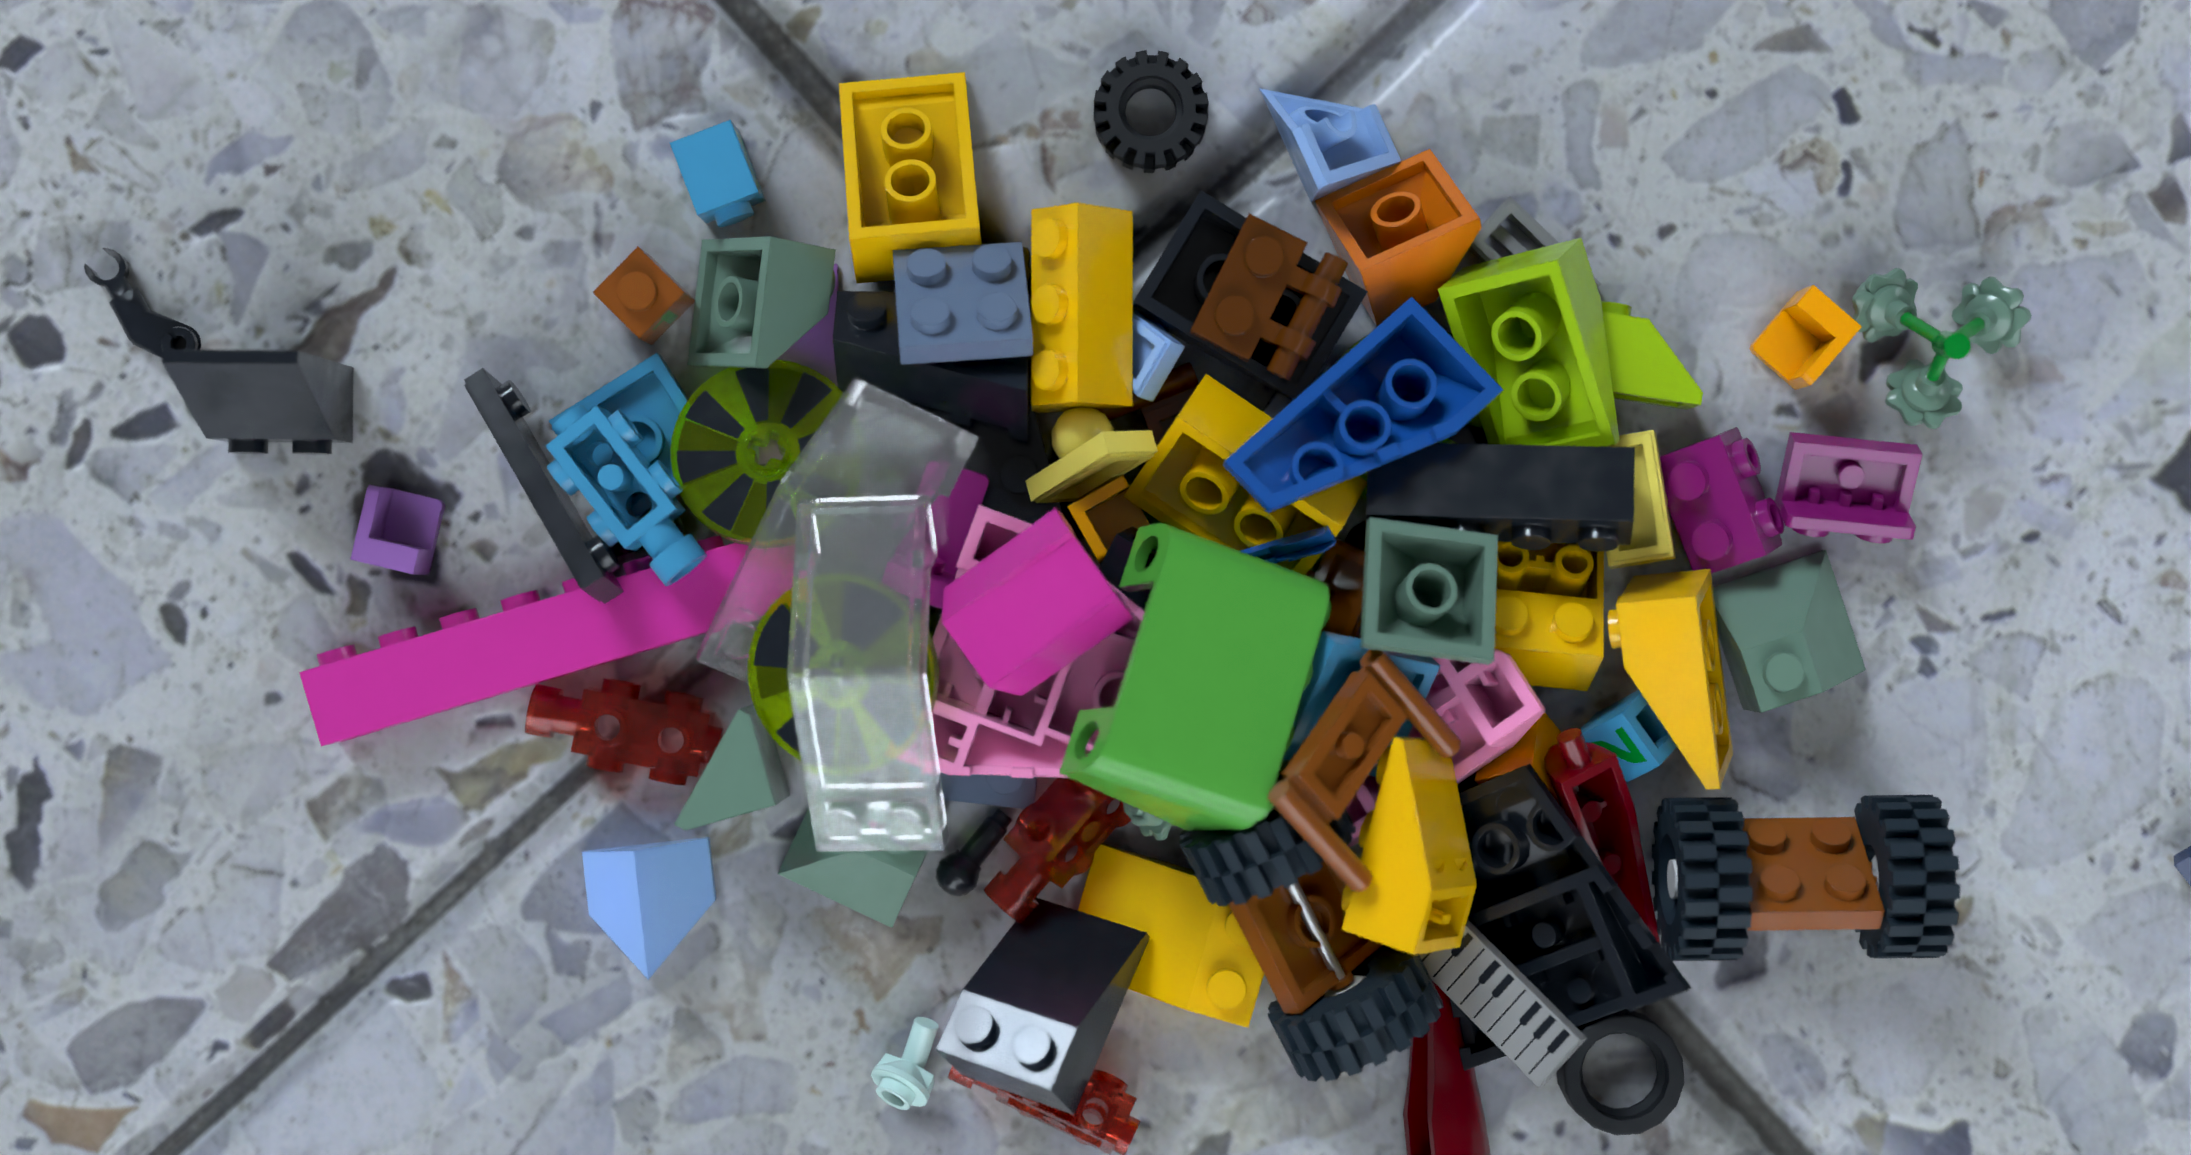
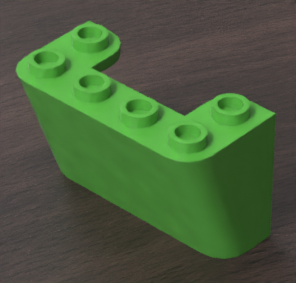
[1059,523,1331,831]

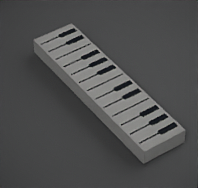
[1419,919,1587,1087]

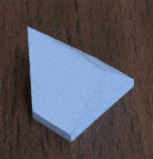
[1259,88,1401,203]
[582,837,717,980]

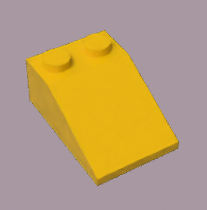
[839,72,981,283]
[1608,569,1733,790]
[1078,842,1264,1028]

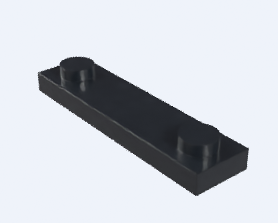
[464,368,624,604]

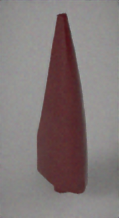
[1544,728,1660,943]
[1403,981,1491,1155]

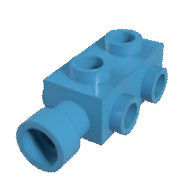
[546,405,707,586]

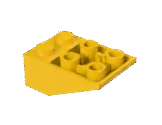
[1494,542,1604,691]
[1341,737,1477,955]

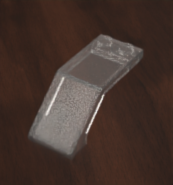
[696,378,978,707]
[787,495,949,852]

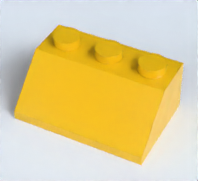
[1031,202,1133,413]
[1123,374,1367,575]

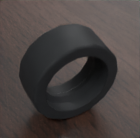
[1557,1009,1685,1136]

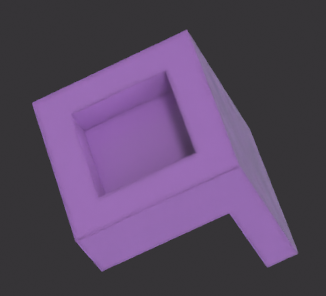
[350,485,445,575]

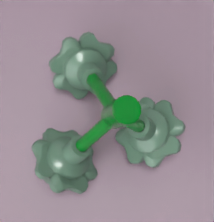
[1852,268,2032,429]

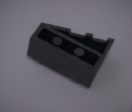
[833,291,1031,442]

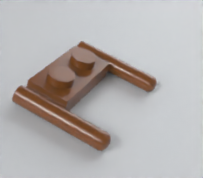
[1268,649,1461,892]

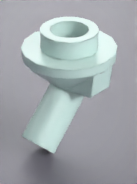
[871,1017,939,1110]

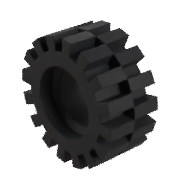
[1094,50,1209,173]

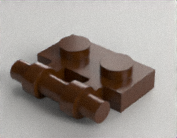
[1189,213,1348,381]

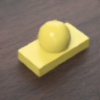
[1025,407,1158,503]
[1606,429,1676,569]

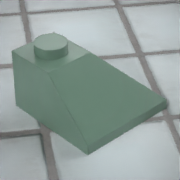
[687,236,836,368]
[1360,517,1498,665]
[1713,550,1866,713]
[778,760,947,928]

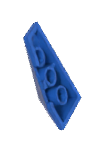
[1223,297,1503,513]

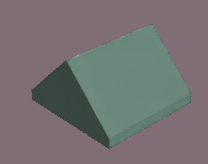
[674,703,790,831]

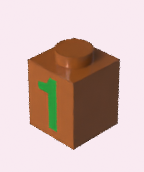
[592,246,695,345]

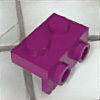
[1660,427,1784,574]
[1775,432,1923,544]

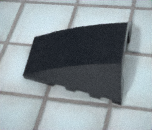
[1450,764,1691,1071]

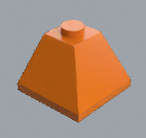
[1315,149,1482,327]

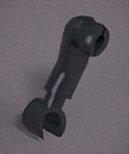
[84,248,201,358]

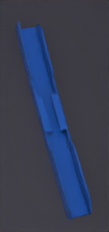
[1240,526,1337,564]

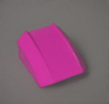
[942,507,1134,696]

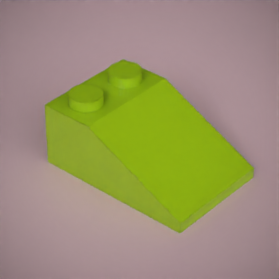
[1438,237,1620,447]

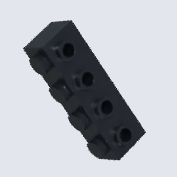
[1365,443,1635,552]

